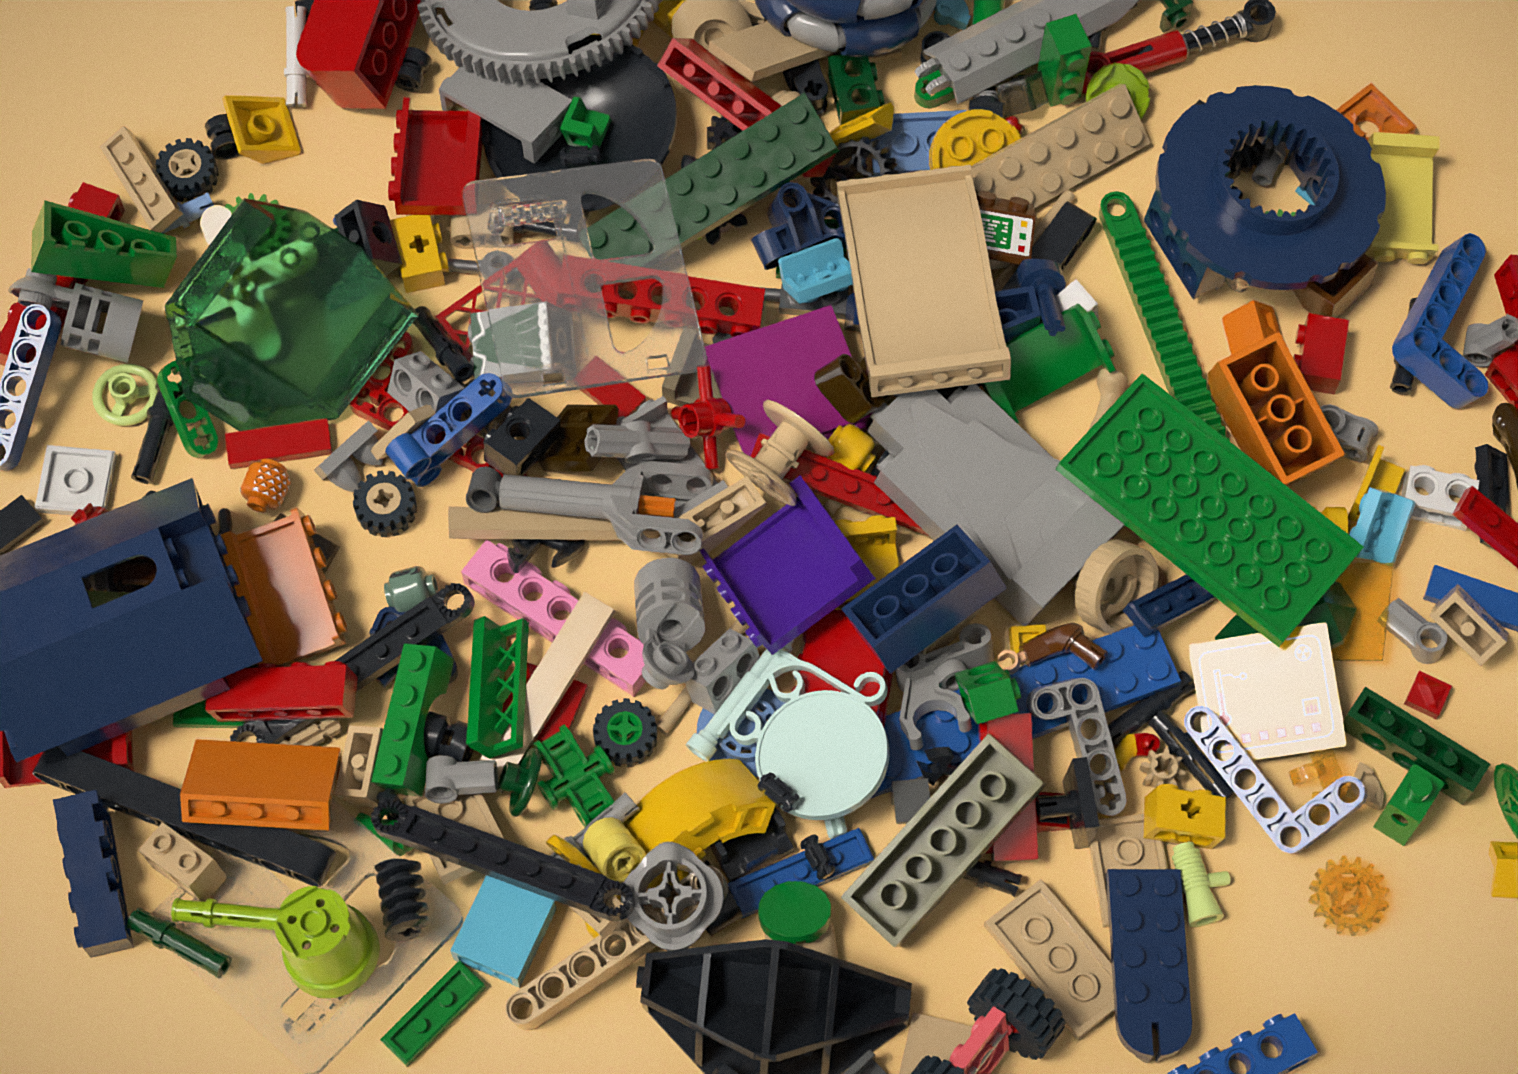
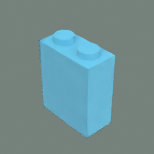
[450,875,557,988]

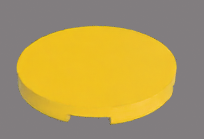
[929,109,1022,170]

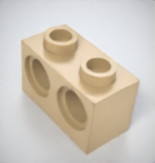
[138,822,227,902]

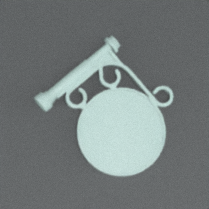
[685,640,890,820]

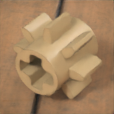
[1139,747,1186,788]

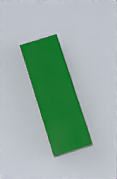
[380,960,486,1067]

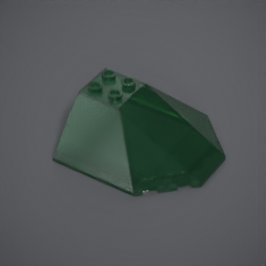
[164,198,418,431]

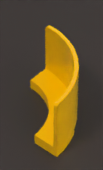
[623,759,776,889]

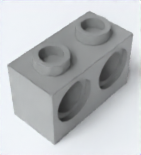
[387,351,465,413]
[685,628,760,714]

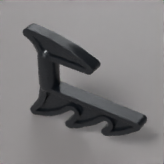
[507,539,585,573]

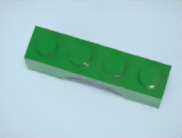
[371,644,454,797]

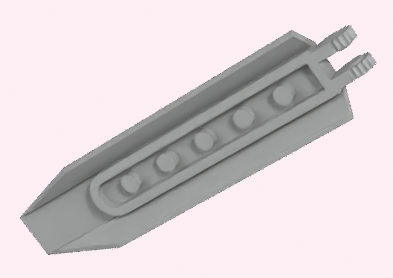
[915,0,1139,104]

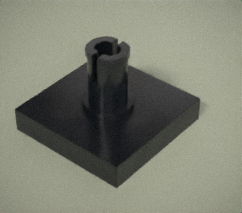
[1035,757,1100,849]

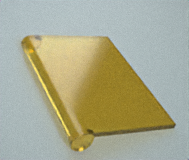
[1331,563,1394,661]

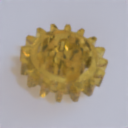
[1308,855,1390,936]

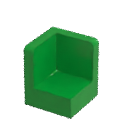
[560,96,611,148]

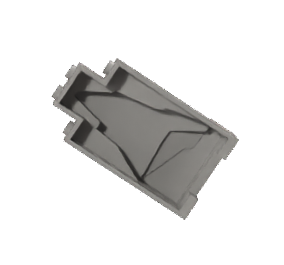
[867,384,1125,626]

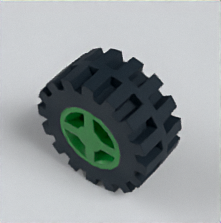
[593,698,657,767]

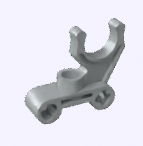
[895,623,994,750]

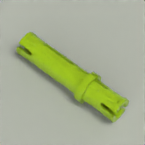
[171,898,280,930]

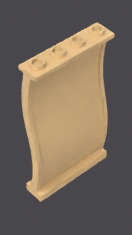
[837,165,1011,397]

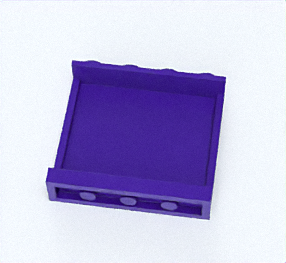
[699,476,876,655]

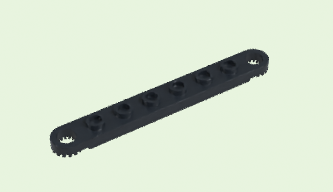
[229,583,475,744]
[371,799,635,921]

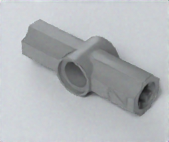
[585,420,690,464]

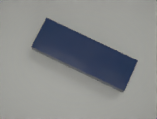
[1123,574,1216,637]

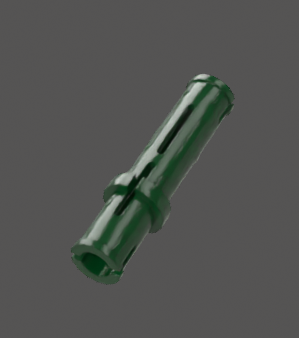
[127,907,232,978]

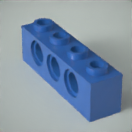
[1167,1013,1318,1074]

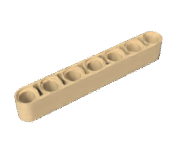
[505,866,728,1030]

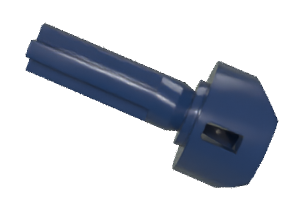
[1016,259,1066,336]

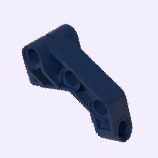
[751,182,847,270]

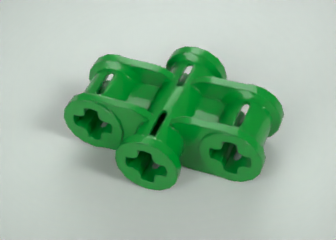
[533,724,615,828]

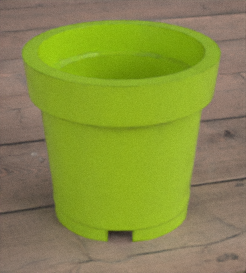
[274,886,380,998]

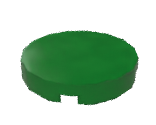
[758,881,831,944]

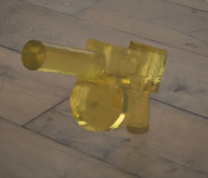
[1288,748,1356,825]

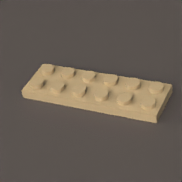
[971,84,1150,208]

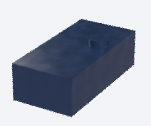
[841,524,1007,674]

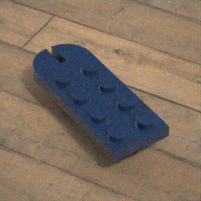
[1106,869,1192,1063]

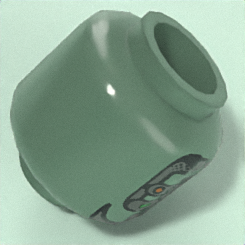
[384,566,439,612]

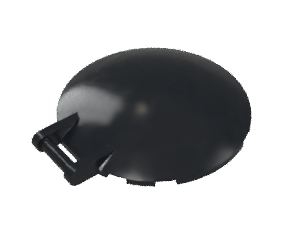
[482,35,677,244]

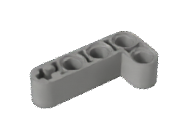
[1026,678,1127,816]

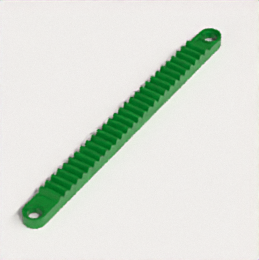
[1098,191,1230,441]

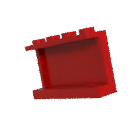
[388,97,483,215]
[792,610,893,727]

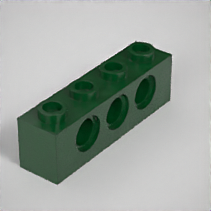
[1343,686,1491,805]

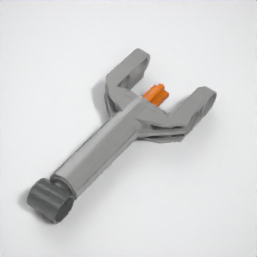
[465,461,713,555]

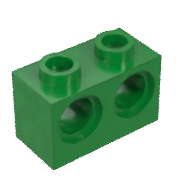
[954,661,1021,724]

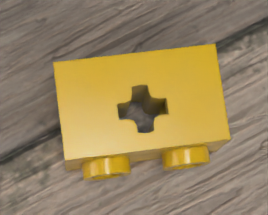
[390,215,449,293]
[1143,784,1226,849]

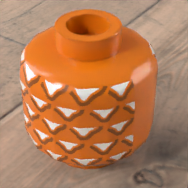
[240,459,291,513]

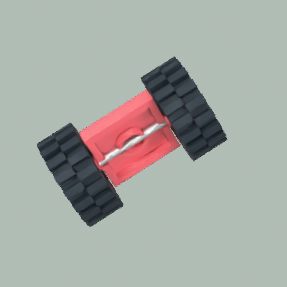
[911,968,1066,1074]

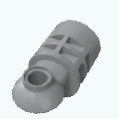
[8,268,144,363]
[634,558,705,690]

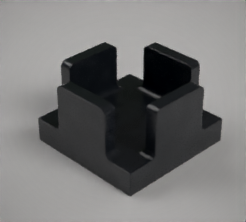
[709,805,794,882]

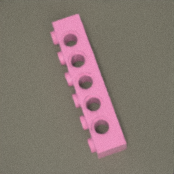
[461,539,646,697]

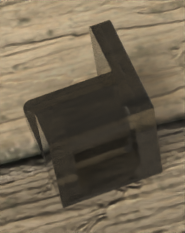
[996,70,1049,117]

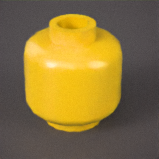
[826,424,876,472]

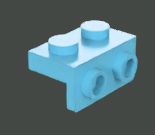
[778,238,853,304]
[1349,487,1416,566]

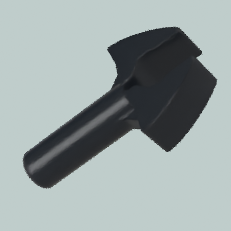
[917,747,959,786]

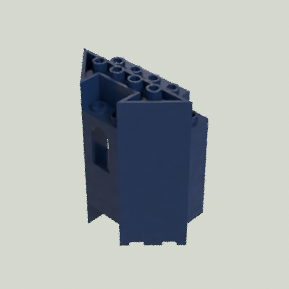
[0,477,263,763]

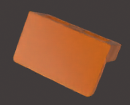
[1222,300,1280,355]

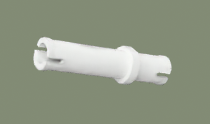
[284,6,309,107]

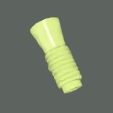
[1172,842,1231,927]

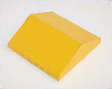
[222,95,301,164]
[829,102,894,146]

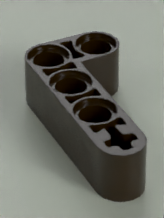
[814,354,888,423]

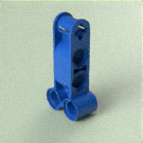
[385,373,512,487]

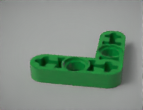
[157,341,253,459]

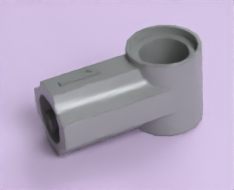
[1463,314,1518,367]
[1378,597,1447,664]
[425,756,498,804]

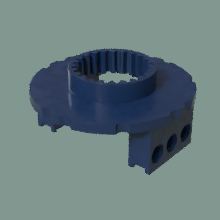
[1144,85,1386,300]

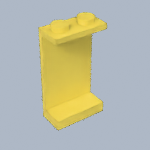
[1365,132,1440,264]

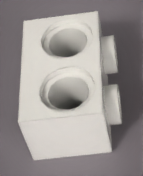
[1401,465,1479,531]

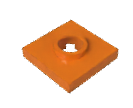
[1336,83,1417,141]

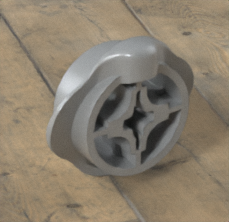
[621,841,724,951]

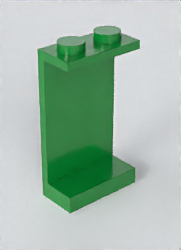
[981,303,1116,424]

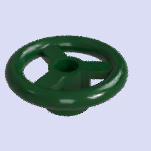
[498,747,542,817]

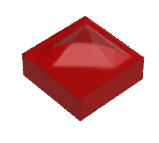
[1404,671,1452,719]

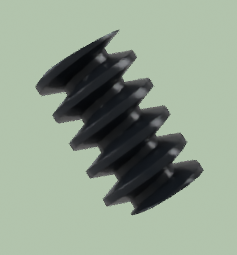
[374,858,430,941]

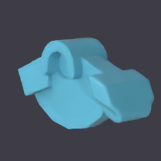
[934,0,971,30]

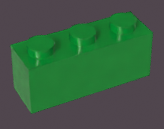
[1036,13,1092,107]

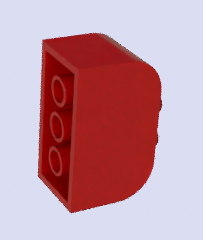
[296,0,422,109]

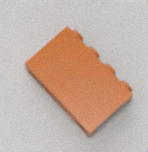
[221,508,348,667]
[180,739,341,831]

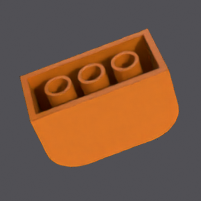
[1208,332,1345,487]

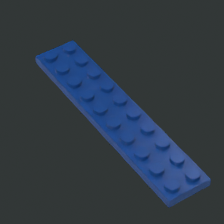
[870,625,1181,799]

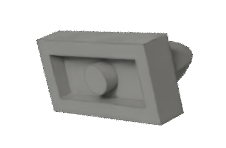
[314,420,383,492]

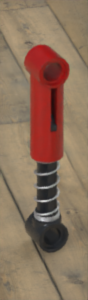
[1082,0,1276,95]

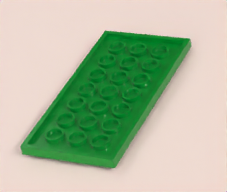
[1055,373,1364,648]

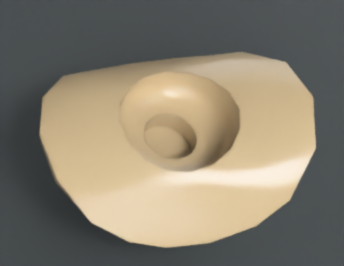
[672,0,752,78]

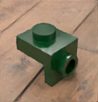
[1159,0,1193,33]

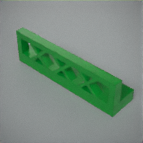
[466,616,529,759]

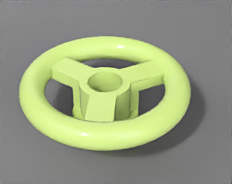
[92,364,157,426]

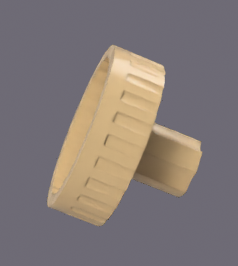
[1071,539,1159,635]

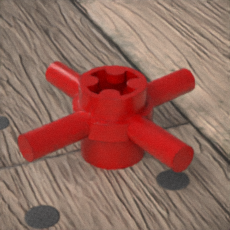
[671,365,746,469]

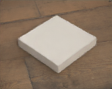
[35,445,117,516]

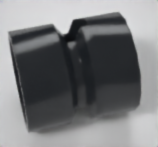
[424,711,474,762]

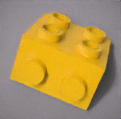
[835,515,899,605]

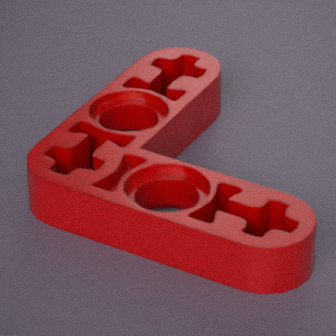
[348,328,436,442]

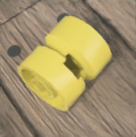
[582,817,646,883]

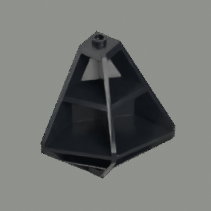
[636,939,912,1074]

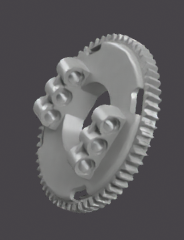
[417,0,662,85]

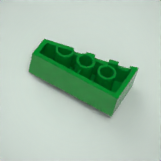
[31,200,177,288]

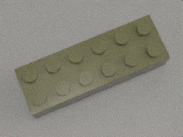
[841,733,1047,948]

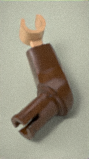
[998,622,1108,675]

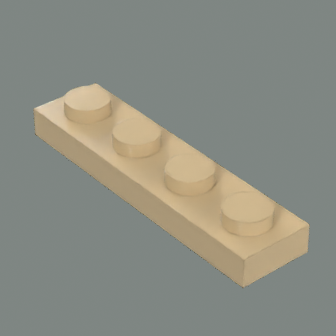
[99,125,183,233]

